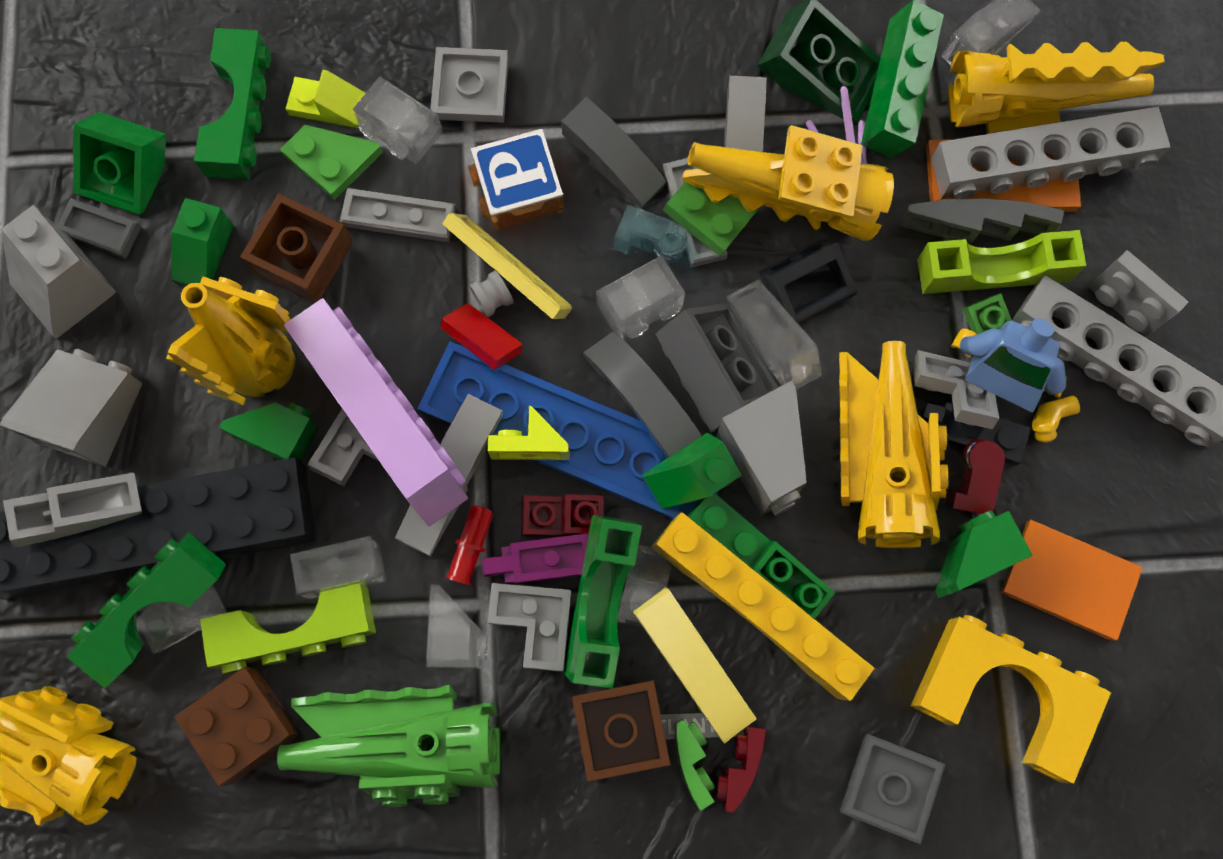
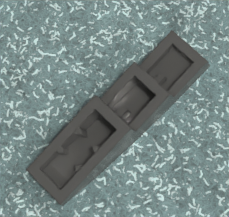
[899,198,1064,245]

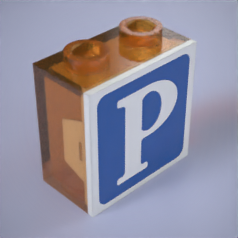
[468,129,564,231]

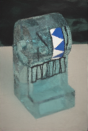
[613,205,687,264]

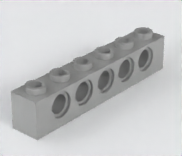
[931,106,1171,199]
[1012,275,1223,448]

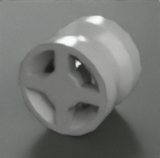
[469,270,514,317]

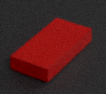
[440,303,523,370]

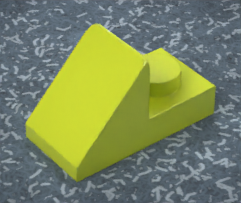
[286,70,367,128]
[488,406,570,460]

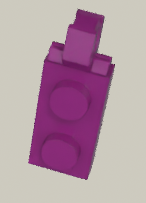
[482,534,589,584]

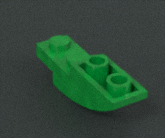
[687,493,835,619]

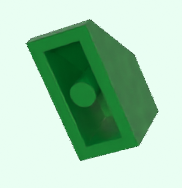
[171,198,234,286]
[218,402,319,462]
[642,433,742,509]

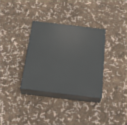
[840,734,946,844]

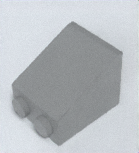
[1,204,116,339]
[0,349,143,467]
[716,381,807,516]

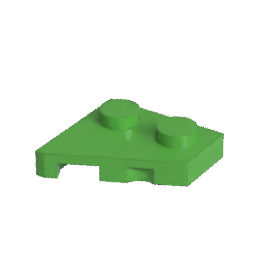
[280,125,383,200]
[663,182,759,257]

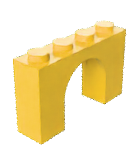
[911,615,1111,784]

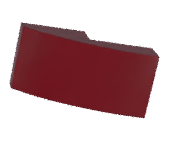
[521,494,604,537]
[716,727,766,812]

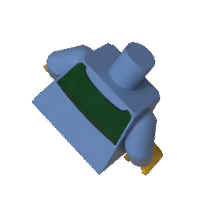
[951,318,1067,413]

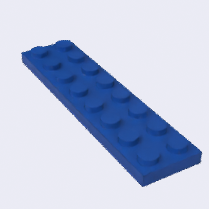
[417,341,719,520]

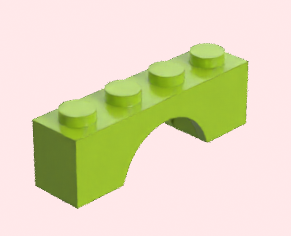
[917,230,1086,294]
[200,583,376,675]

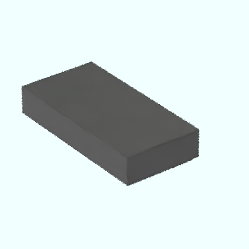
[57,198,142,259]

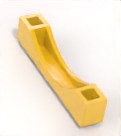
[651,512,875,701]

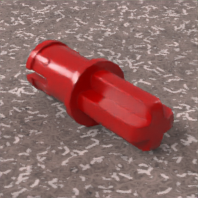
[446,506,493,586]

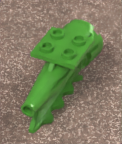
[277,685,500,807]

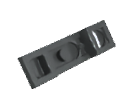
[583,331,702,458]

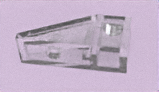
[941,0,1041,65]
[726,279,822,390]

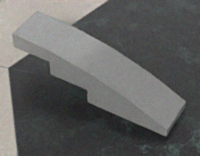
[395,394,503,557]

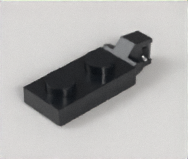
[920,402,1031,466]

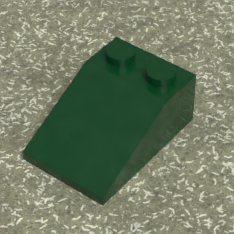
[757,0,881,124]

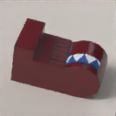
[946,439,1005,514]

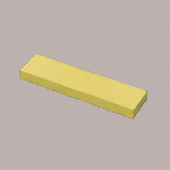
[442,213,572,319]
[633,588,757,744]

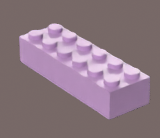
[284,298,468,527]

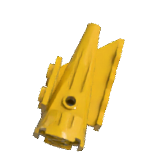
[948,42,1165,134]
[682,125,894,241]
[166,277,296,406]
[839,341,948,548]
[0,686,137,826]

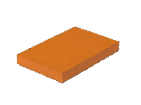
[1000,520,1143,641]

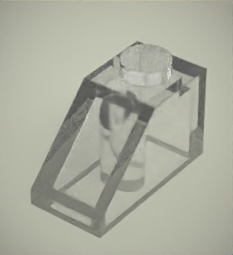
[618,545,672,627]
[427,585,488,670]

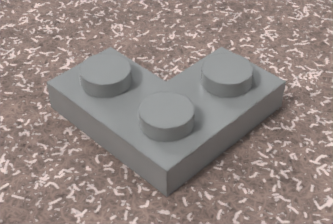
[912,350,999,429]
[307,409,379,486]
[487,583,572,672]

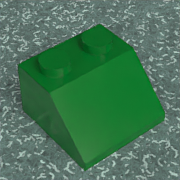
[73,112,166,215]
[935,510,1033,599]

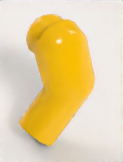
[1032,396,1080,443]

